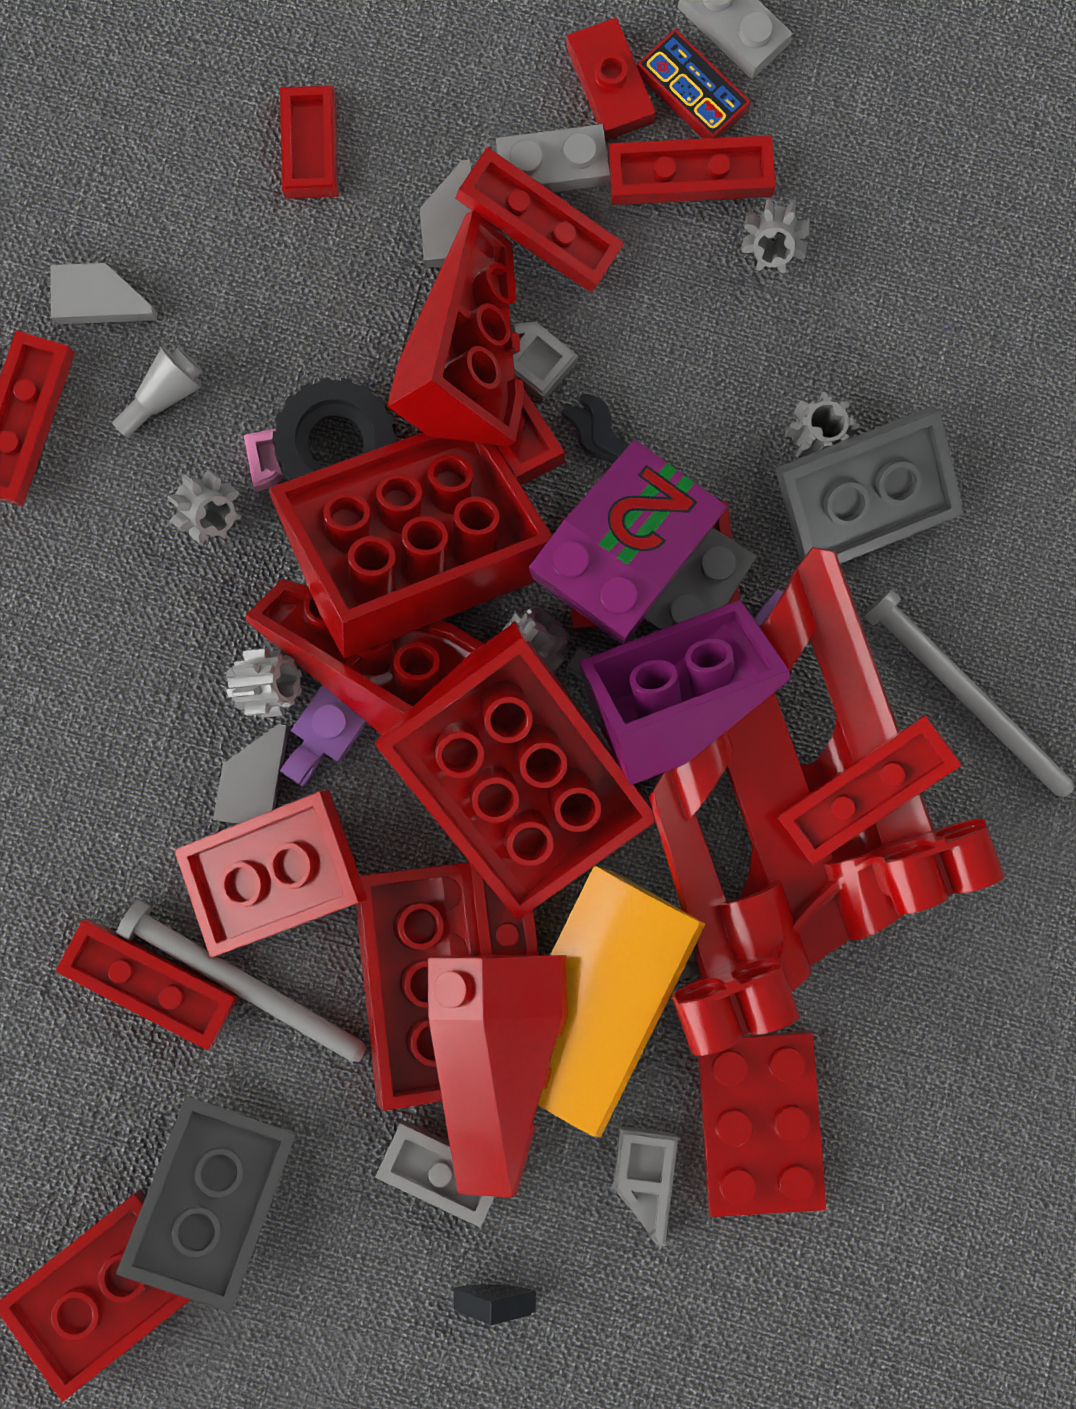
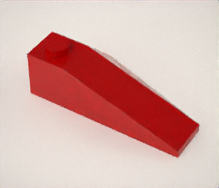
[387,210,524,446]
[246,579,484,735]
[428,955,567,1198]

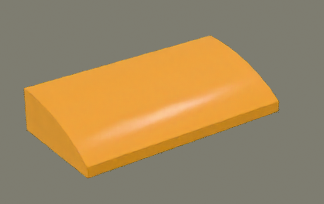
[538,865,706,1137]

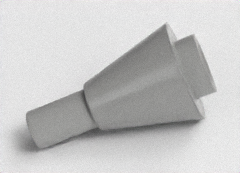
[112,347,203,438]

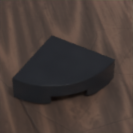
[454,1284,536,1325]

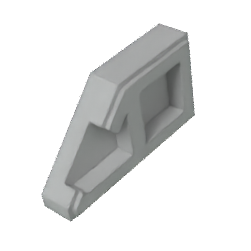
[420,160,472,268]
[50,263,157,325]
[511,322,578,402]
[213,724,290,824]
[613,1126,678,1246]

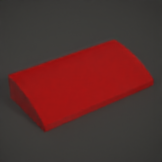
[355,862,481,1111]

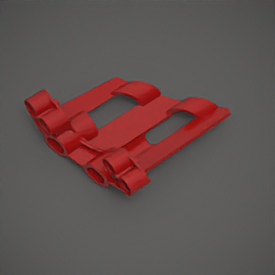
[649,547,1005,1056]

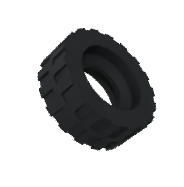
[272,378,397,481]

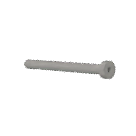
[863,589,1075,798]
[116,900,367,1062]

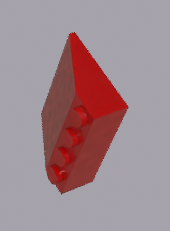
[269,432,552,659]
[375,622,656,921]

